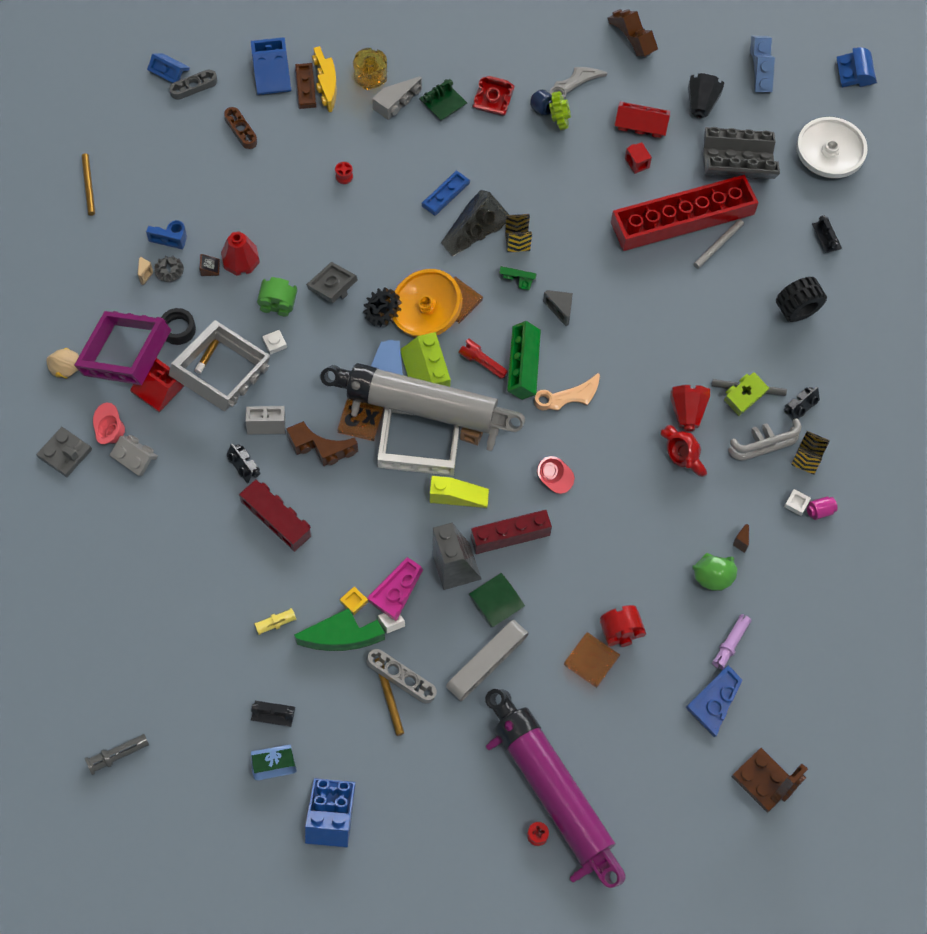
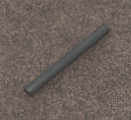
[712,379,787,396]

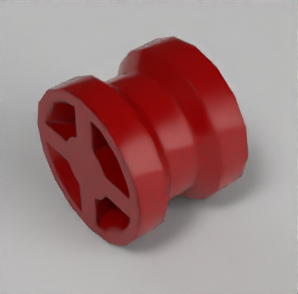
[335,162,353,184]
[527,822,549,846]

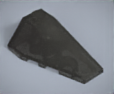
[441,190,509,256]

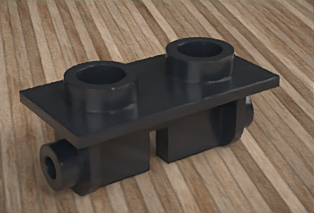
[812,215,842,253]
[784,387,820,419]
[226,443,260,484]
[251,701,295,727]

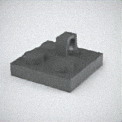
[306,262,358,303]
[36,426,92,477]

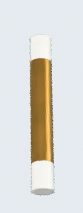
[194,339,219,374]

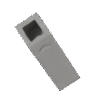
[372,76,422,120]

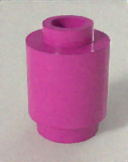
[807,496,838,520]

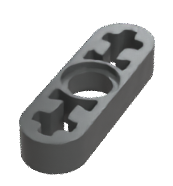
[169,69,217,100]

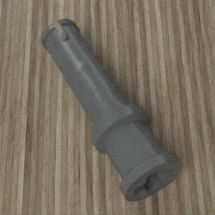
[84,734,149,775]

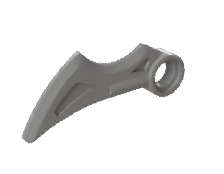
[549,67,607,100]

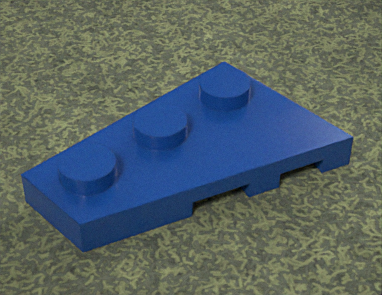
[686,665,742,737]

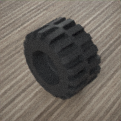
[776,277,827,322]

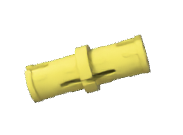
[254,608,296,635]

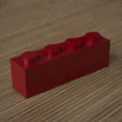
[239,479,311,552]
[470,509,552,554]

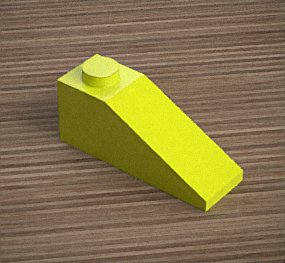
[430,476,489,508]

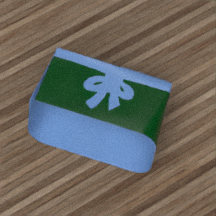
[251,745,297,780]

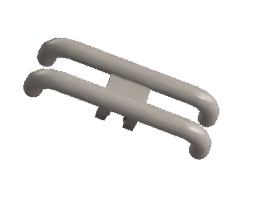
[728,418,802,461]

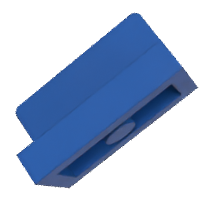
[147,53,190,83]

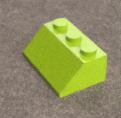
[400,332,451,387]

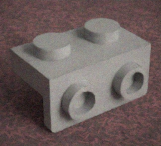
[110,435,158,476]

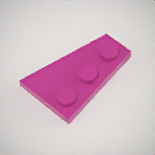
[367,557,423,621]

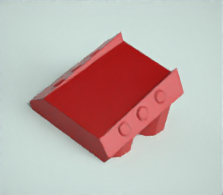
[472,76,515,115]

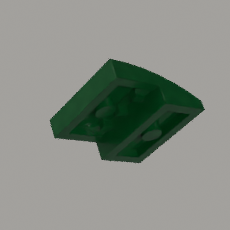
[469,573,525,627]

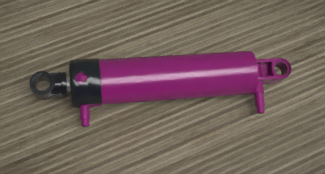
[485,689,625,888]

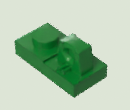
[499,266,537,290]

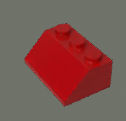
[615,101,670,138]

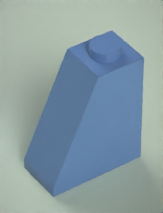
[371,340,403,375]

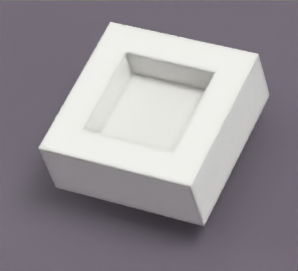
[262,330,287,355]
[784,489,811,516]
[378,613,405,633]

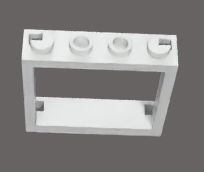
[378,408,460,476]

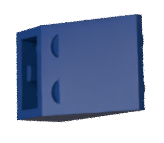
[251,37,291,95]
[305,778,355,847]

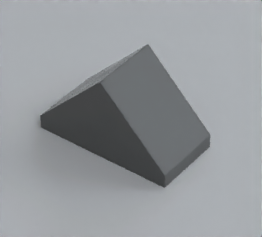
[543,290,573,326]

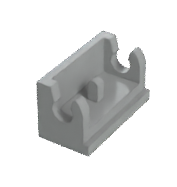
[246,406,286,435]

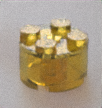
[353,48,388,90]

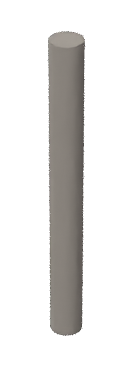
[694,219,744,269]

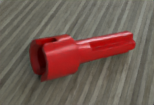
[459,338,508,379]

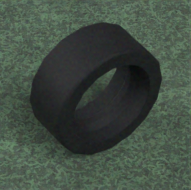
[161,308,196,345]

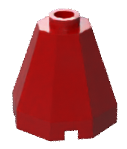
[221,231,260,276]
[670,385,710,432]

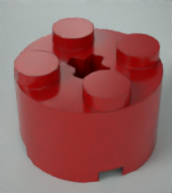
[600,605,646,647]

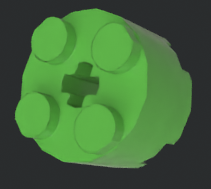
[257,277,298,317]

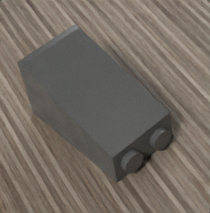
[432,523,481,590]

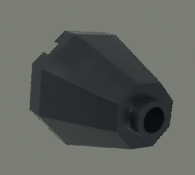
[688,73,724,119]

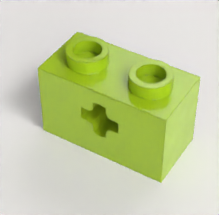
[724,372,769,416]

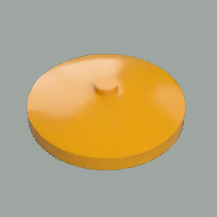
[393,269,463,338]

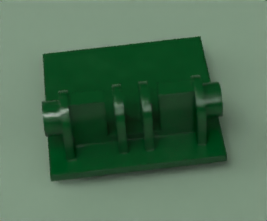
[419,79,467,121]

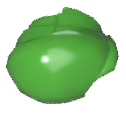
[692,553,737,591]

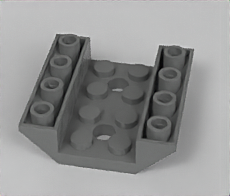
[703,127,780,179]

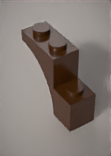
[607,9,658,56]
[286,421,358,466]

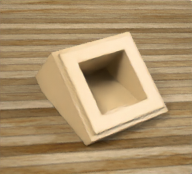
[138,257,153,285]

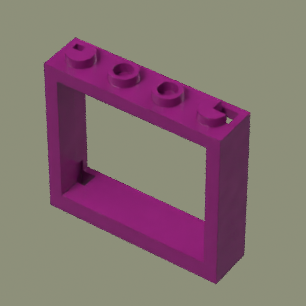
[74,311,171,385]

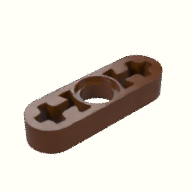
[224,107,257,149]

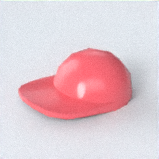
[537,456,575,494]

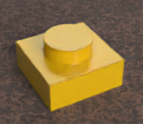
[340,587,368,615]

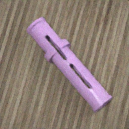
[712,614,752,670]

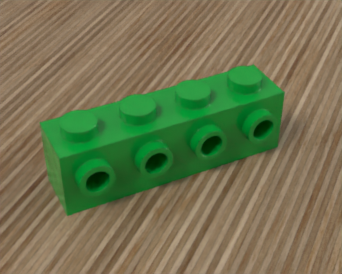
[507,321,541,400]

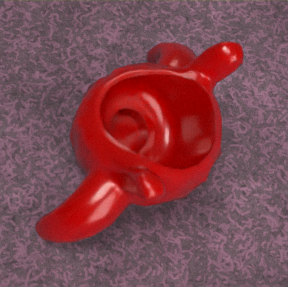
[661,425,707,477]

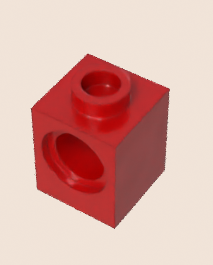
[625,142,652,174]

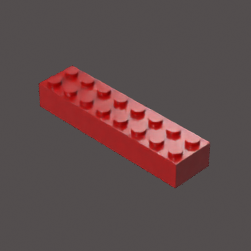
[611,175,759,251]

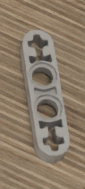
[367,649,437,703]

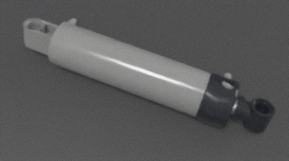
[320,363,525,451]

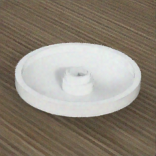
[797,117,867,178]

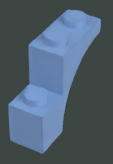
[750,36,775,92]

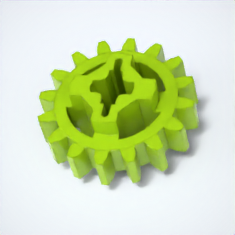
[549,91,571,130]

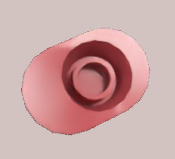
[93,403,125,444]

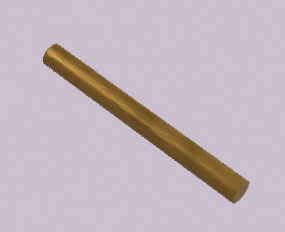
[82,153,95,216]
[374,657,404,736]

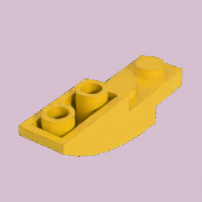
[312,46,337,112]

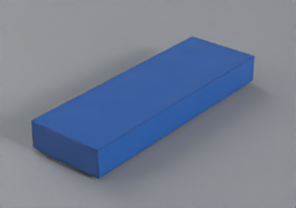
[422,170,470,216]

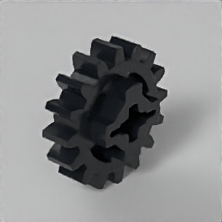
[363,287,402,327]

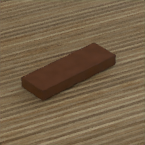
[295,63,316,109]

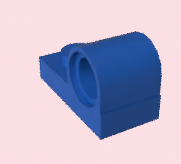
[146,220,187,250]

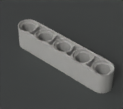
[446,620,529,701]

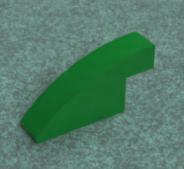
[294,608,385,651]

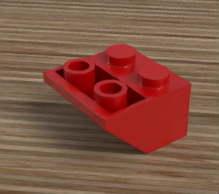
[130,358,184,412]

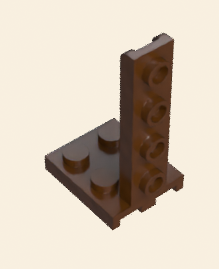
[731,748,808,813]

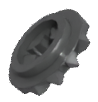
[154,255,184,282]

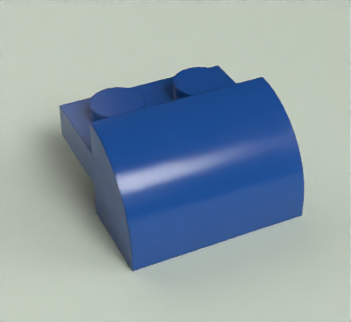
[836,47,877,88]

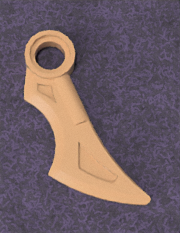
[534,373,600,410]

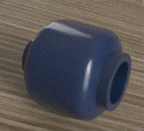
[530,89,553,115]

